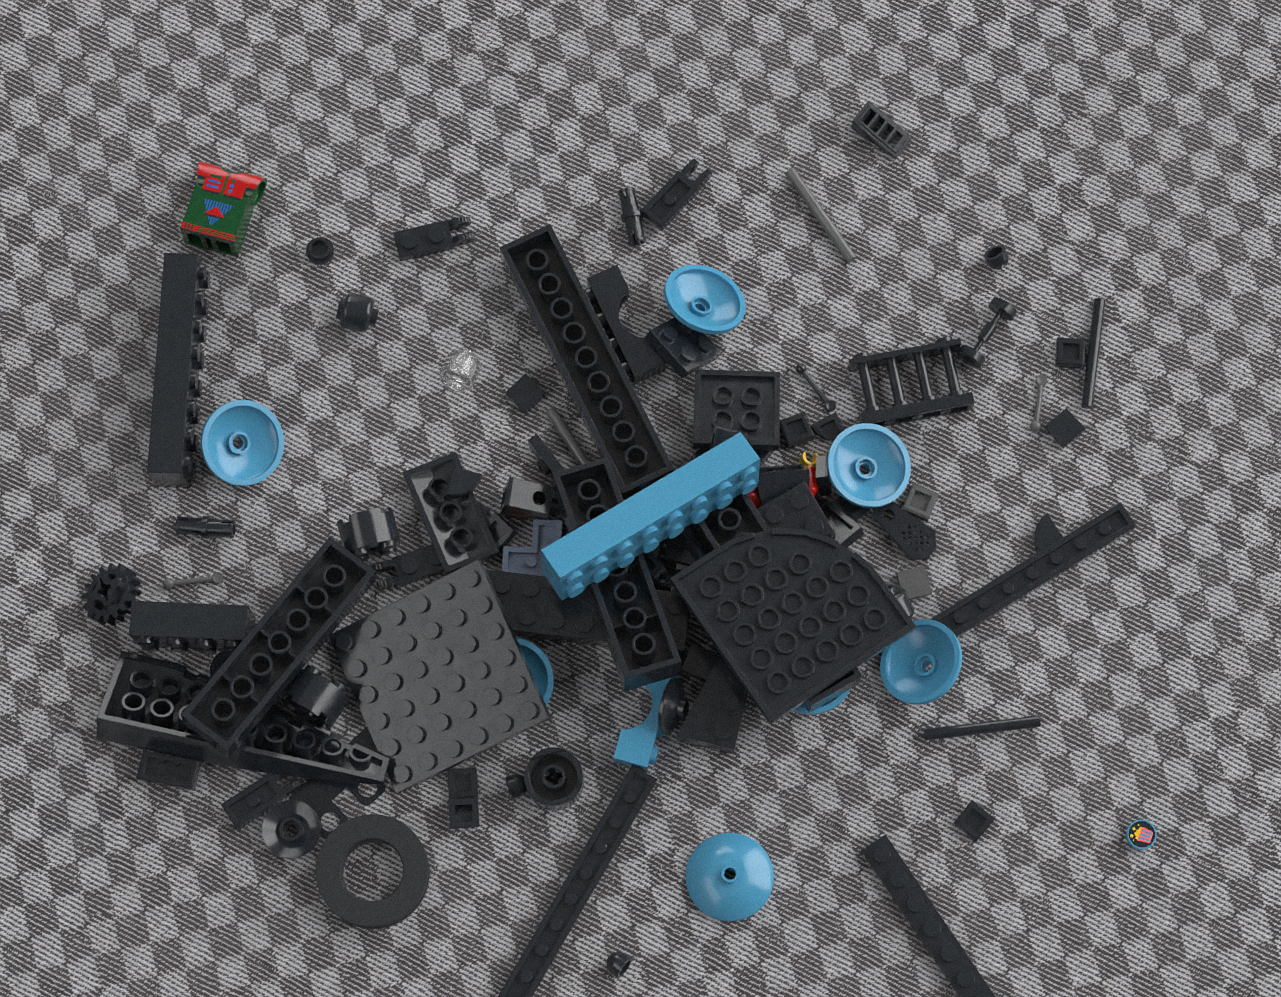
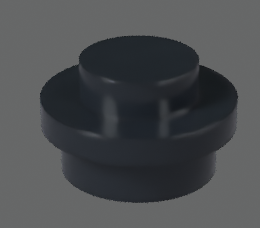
[306,237,334,265]

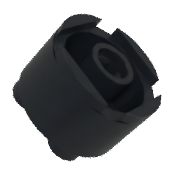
[337,507,401,561]
[281,665,349,731]
[524,747,584,811]

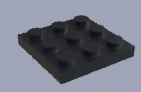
[693,370,780,451]

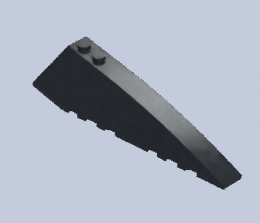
[97,651,390,785]

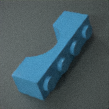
[613,665,682,772]

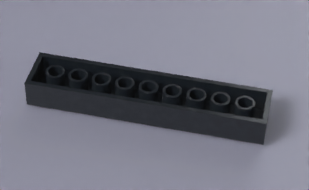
[499,224,674,501]

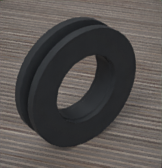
[316,814,430,929]

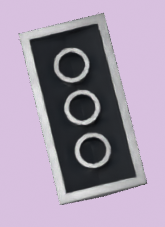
[402,452,499,575]

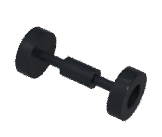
[957,297,1017,368]

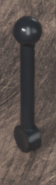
[795,363,836,412]

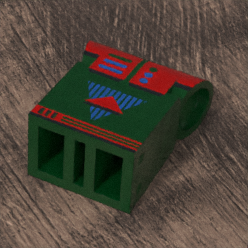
[180,161,267,258]

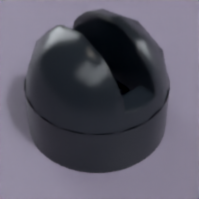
[984,245,1009,270]
[505,774,527,799]
[606,952,632,978]

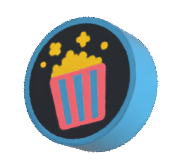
[1126,820,1157,850]

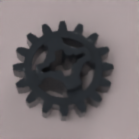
[82,563,142,626]

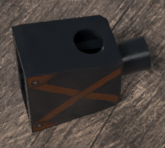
[499,477,563,521]

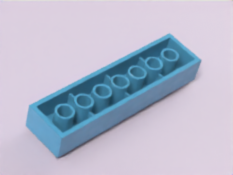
[541,432,760,600]

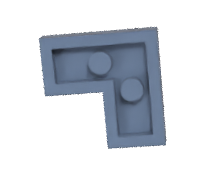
[502,519,562,576]

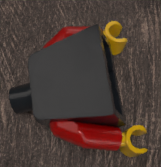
[748,452,819,509]

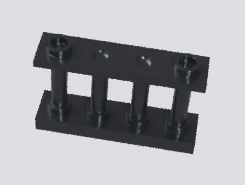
[847,337,975,427]

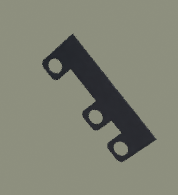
[288,727,386,839]

